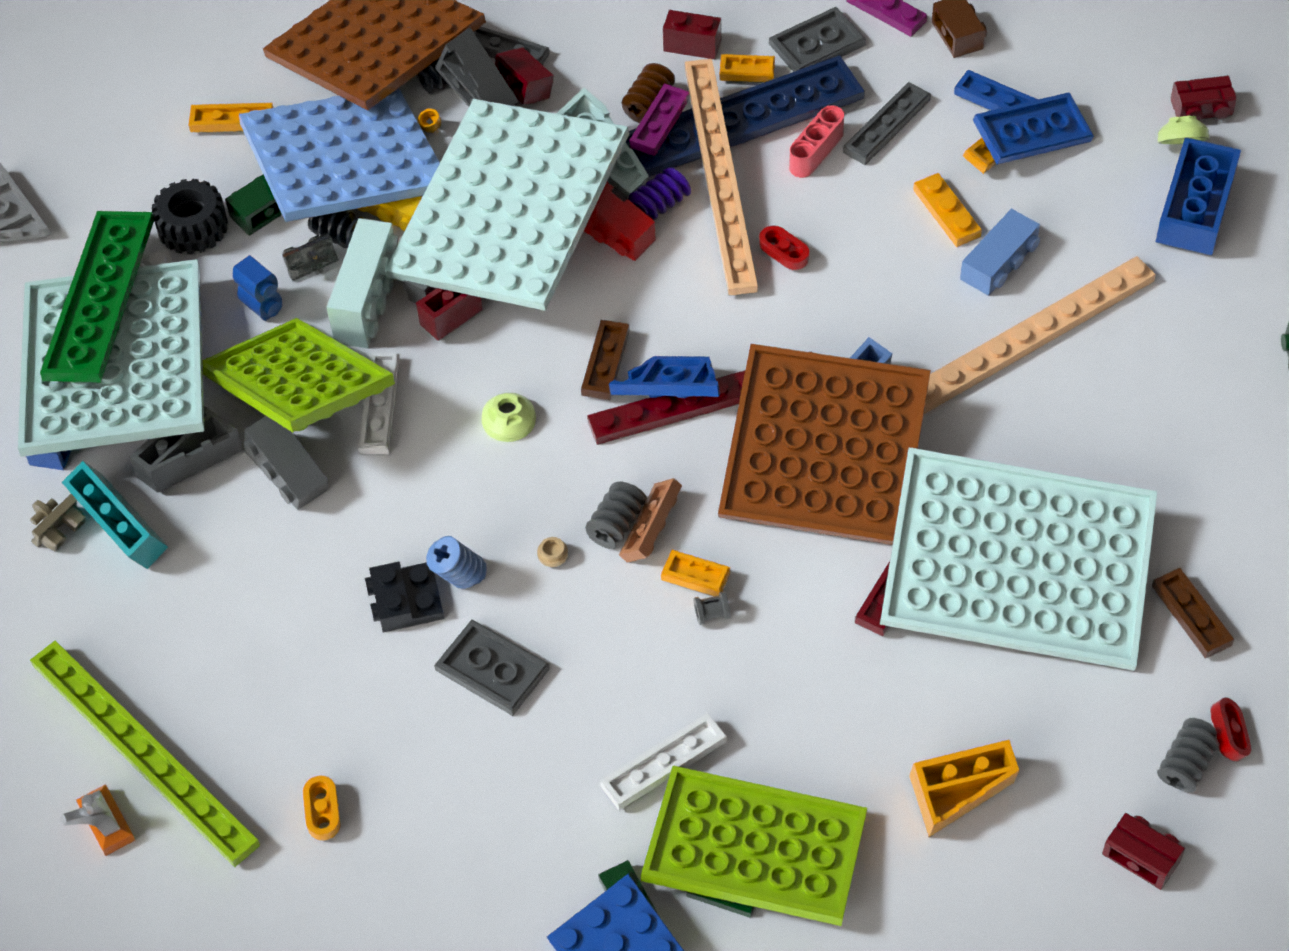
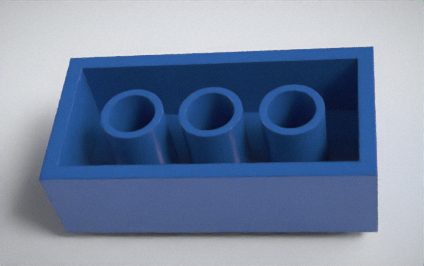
[1155,138,1241,256]

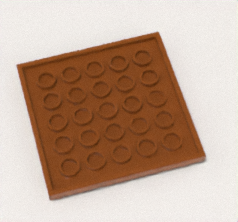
[263,0,486,111]
[718,344,931,545]

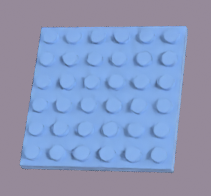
[239,88,440,222]

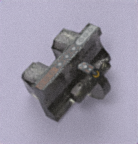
[282,234,339,281]

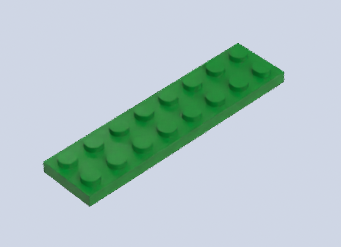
[40,211,154,383]

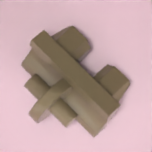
[30,494,86,552]

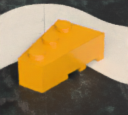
[909,740,1020,837]

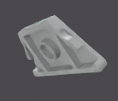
[0,163,50,242]

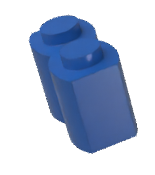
[233,255,282,321]

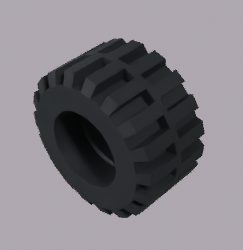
[152,179,228,254]

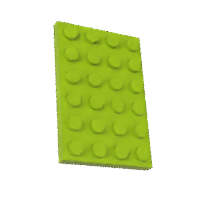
[202,318,395,433]
[641,766,867,926]

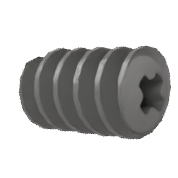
[585,481,647,549]
[1157,718,1220,792]

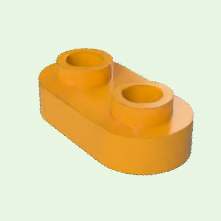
[303,775,341,840]

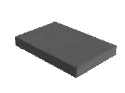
[769,7,866,72]
[434,619,550,716]

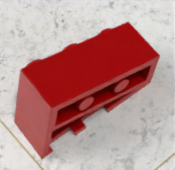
[583,182,656,261]

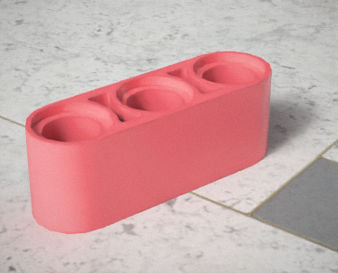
[789,105,844,178]

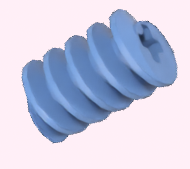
[426,535,487,589]

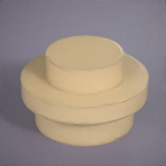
[537,537,568,567]

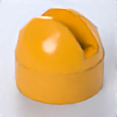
[418,108,441,133]

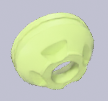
[1157,116,1210,144]
[482,393,536,442]

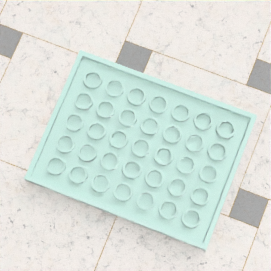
[385,99,629,311]
[18,259,204,457]
[880,447,1157,671]

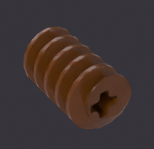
[621,63,675,123]

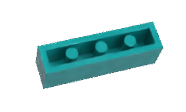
[61,461,168,569]

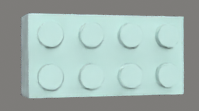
[327,218,398,349]

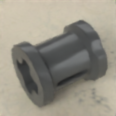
[693,591,731,625]

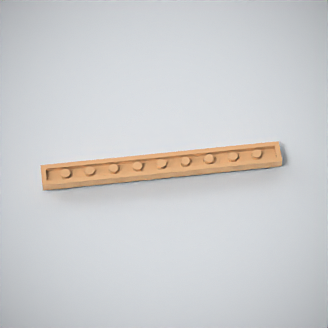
[685,59,758,296]
[924,256,1156,414]

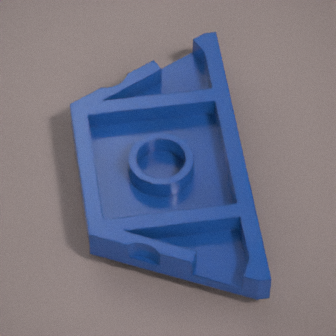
[609,356,720,398]

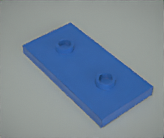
[973,92,1094,165]

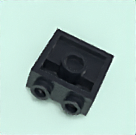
[365,561,444,633]

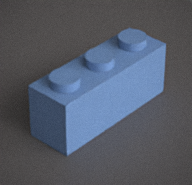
[960,208,1040,296]

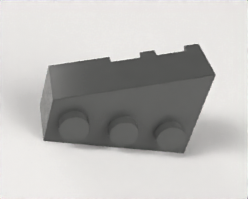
[435,28,518,107]
[129,406,243,493]
[243,416,329,510]

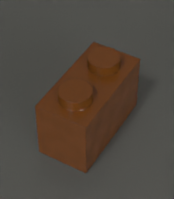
[932,0,987,58]

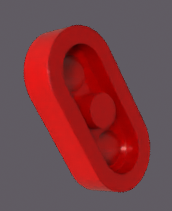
[759,225,809,270]
[1210,697,1252,762]

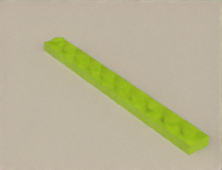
[30,640,260,867]

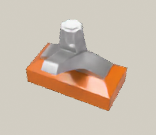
[60,784,135,856]

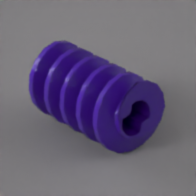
[628,167,691,220]

